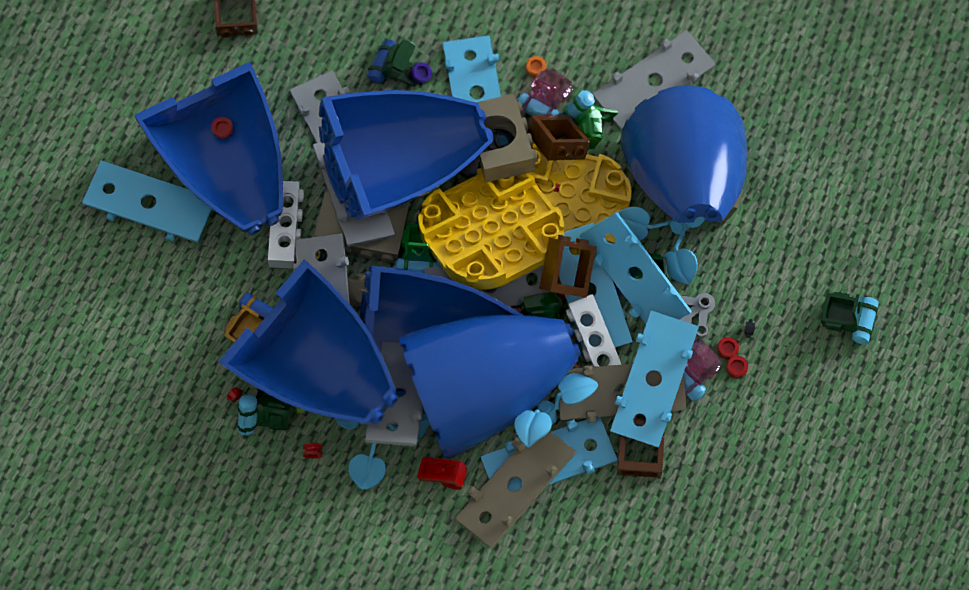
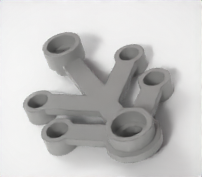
[678,292,715,338]

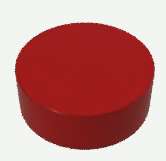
[211,117,234,139]
[717,337,739,360]
[726,356,748,379]

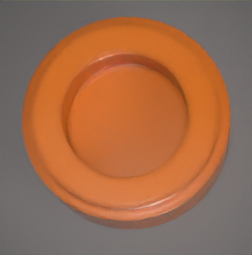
[526,56,547,78]

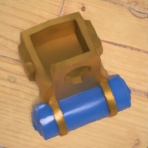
[224,293,273,342]

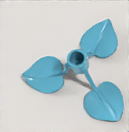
[618,207,705,284]
[515,373,598,448]
[335,413,430,490]

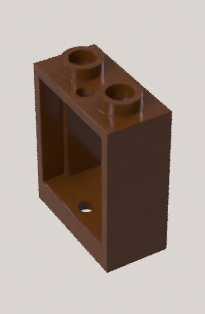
[214,0,258,38]
[527,115,590,161]
[539,235,597,298]
[617,417,665,478]

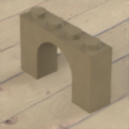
[476,94,538,182]
[314,192,409,263]

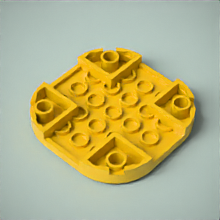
[530,144,631,255]
[418,168,565,290]

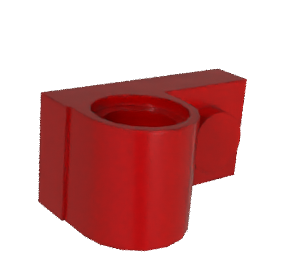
[417,457,468,490]

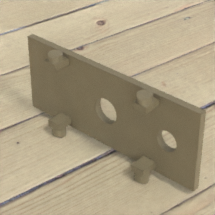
[558,364,686,423]
[455,431,577,549]

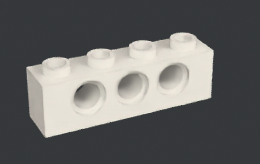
[268,181,304,268]
[566,294,621,367]

